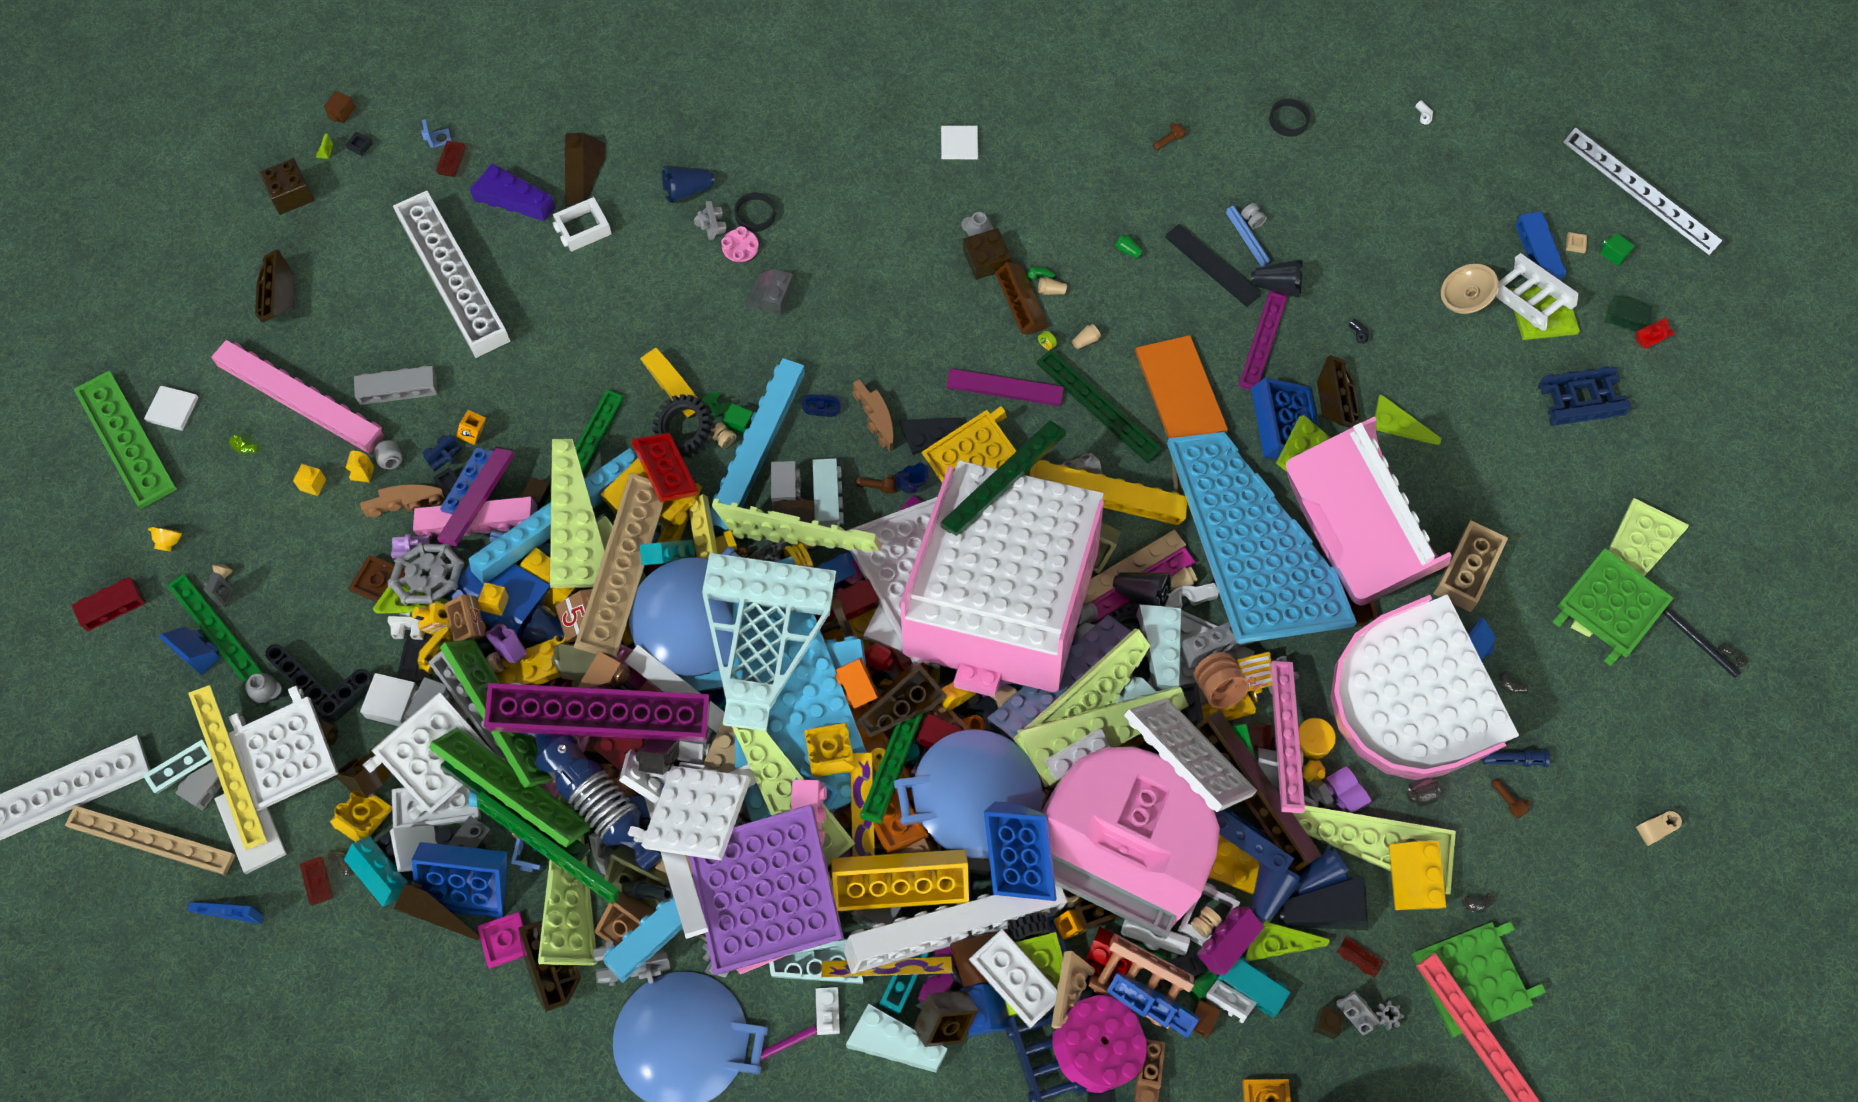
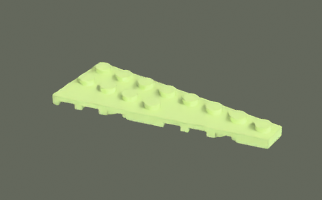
[550,439,605,588]
[1571,498,1689,637]
[732,726,855,867]
[538,794,598,965]
[1293,805,1456,895]

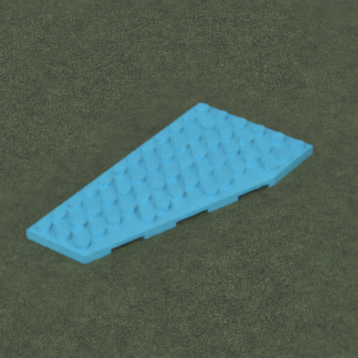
[1167,432,1357,644]
[733,557,875,822]

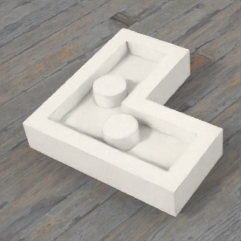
[619,749,663,803]

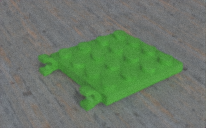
[1552,548,1673,666]
[1412,921,1546,1038]

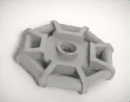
[388,542,464,605]

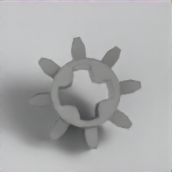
[1375,1001,1404,1031]

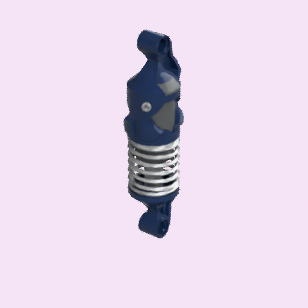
[524,733,662,872]

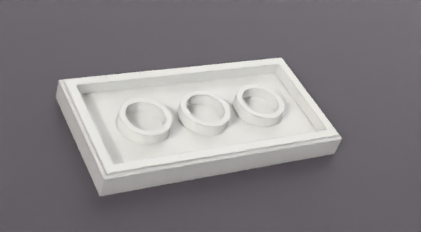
[863,603,941,670]
[392,785,481,828]
[214,789,287,874]
[969,929,1058,1028]

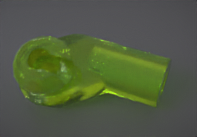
[229,435,257,454]

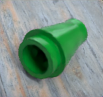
[1115,234,1143,259]
[1186,969,1218,1002]

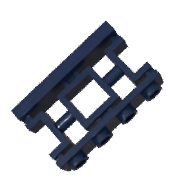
[1538,366,1632,426]

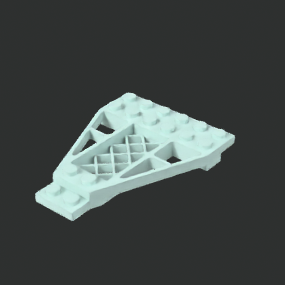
[702,553,836,731]

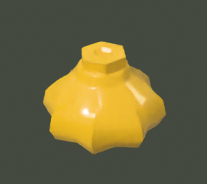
[1302,760,1326,784]

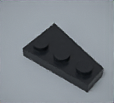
[899,418,963,455]

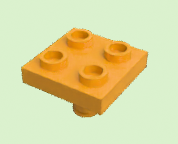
[1242,1079,1291,1102]

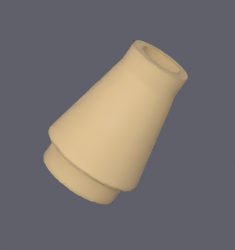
[1038,277,1067,295]
[1072,324,1101,350]
[1170,566,1197,591]

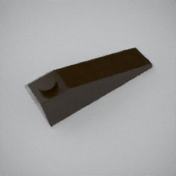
[565,133,605,206]
[394,881,480,941]

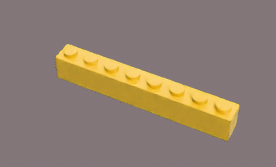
[1030,460,1187,525]

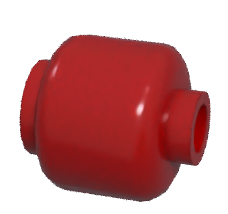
[864,643,894,672]

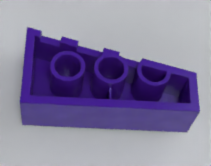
[470,163,555,221]

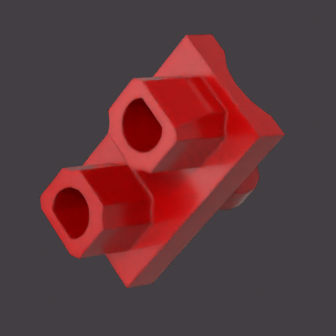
[1635,318,1675,349]

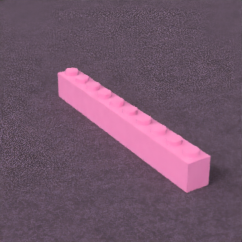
[211,340,385,454]

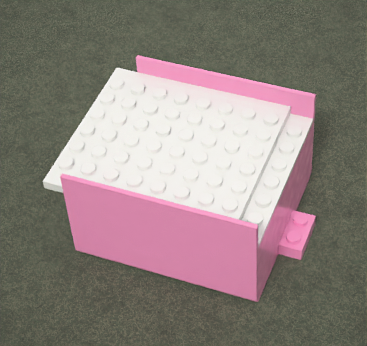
[901,460,1104,697]

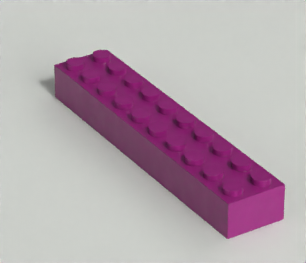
[484,683,710,742]

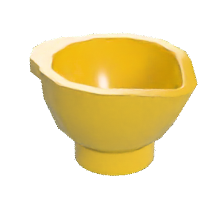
[148,527,182,551]

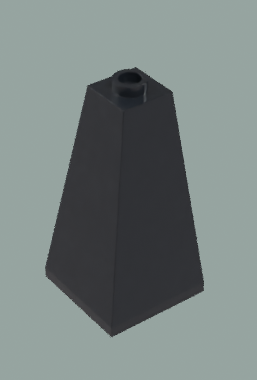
[1280,877,1368,930]

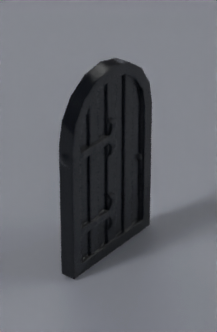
[397,632,433,682]

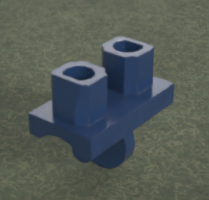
[422,434,462,472]

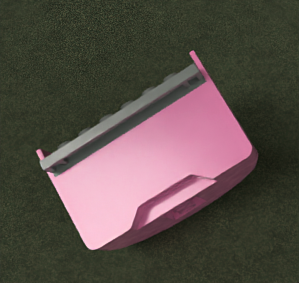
[1041,747,1220,939]

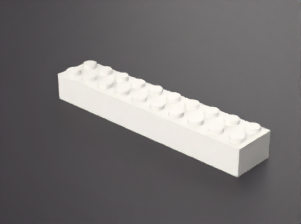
[393,191,510,358]
[843,884,1067,975]

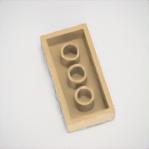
[1433,520,1508,612]

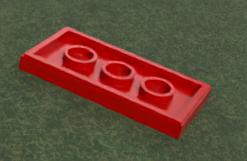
[632,433,699,502]

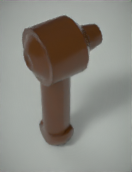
[1153,123,1187,150]
[855,474,897,494]
[1491,779,1531,819]

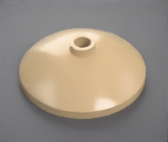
[1441,264,1499,314]

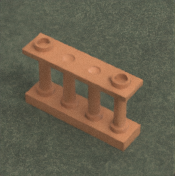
[1088,933,1194,1029]

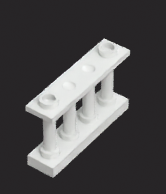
[1495,253,1578,331]

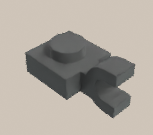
[1308,779,1338,811]

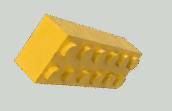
[832,849,969,911]

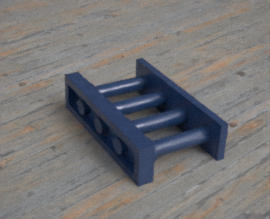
[1215,808,1294,877]
[1005,1005,1089,1102]

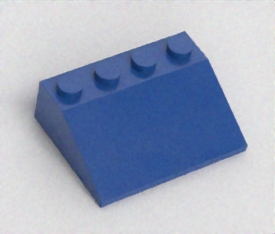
[1251,378,1318,460]
[447,546,550,639]
[984,801,1057,901]
[411,842,508,918]

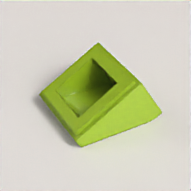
[316,134,333,159]

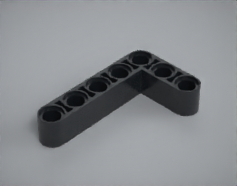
[265,644,373,721]

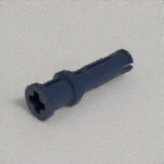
[1482,748,1550,768]

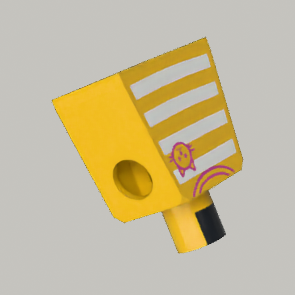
[412,603,451,635]
[1235,652,1272,703]

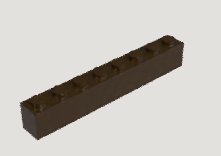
[1195,710,1322,873]

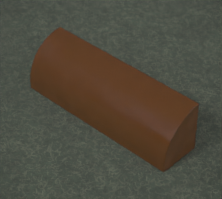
[995,262,1049,335]

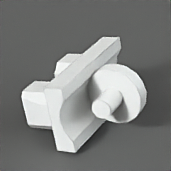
[388,613,425,640]

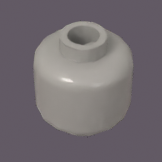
[374,440,403,469]

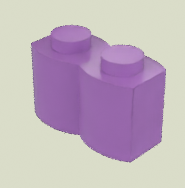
[486,624,527,663]
[1324,766,1371,814]

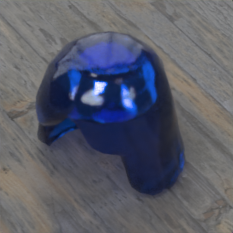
[896,462,929,494]

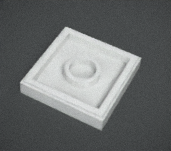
[941,126,978,159]
[144,386,199,431]
[390,825,437,872]

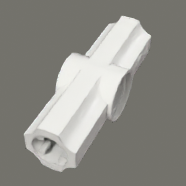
[1121,919,1190,956]

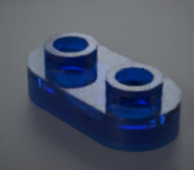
[802,394,841,417]

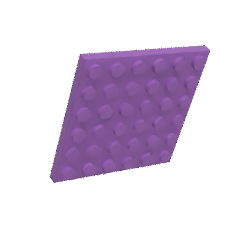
[689,805,844,975]

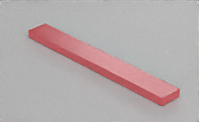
[1416,953,1540,1102]

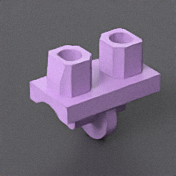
[391,534,430,558]

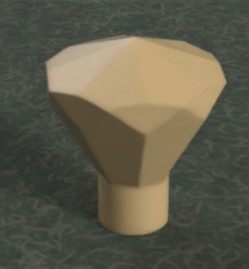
[212,564,233,579]

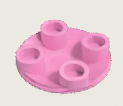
[721,226,759,262]

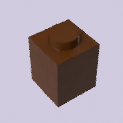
[324,91,356,123]
[1193,1000,1220,1038]

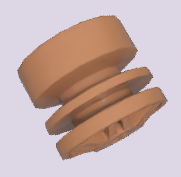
[1194,652,1249,709]

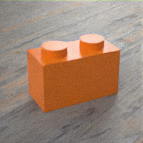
[835,657,879,709]

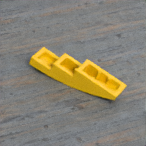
[640,348,697,418]

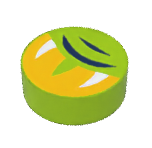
[1038,331,1057,351]

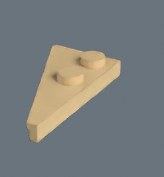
[1051,951,1095,1029]

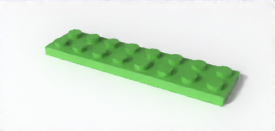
[74,370,177,509]
[440,639,554,788]
[429,727,590,847]

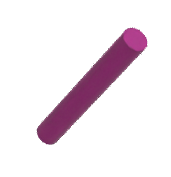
[760,1025,817,1061]

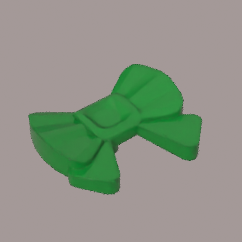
[702,392,731,418]

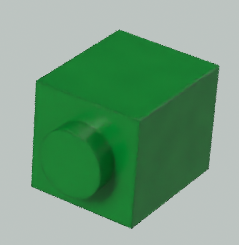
[1600,233,1635,266]
[722,404,753,435]

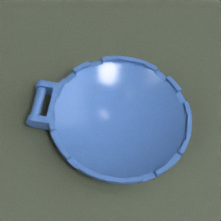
[629,546,740,677]
[894,730,1042,858]
[613,972,768,1102]

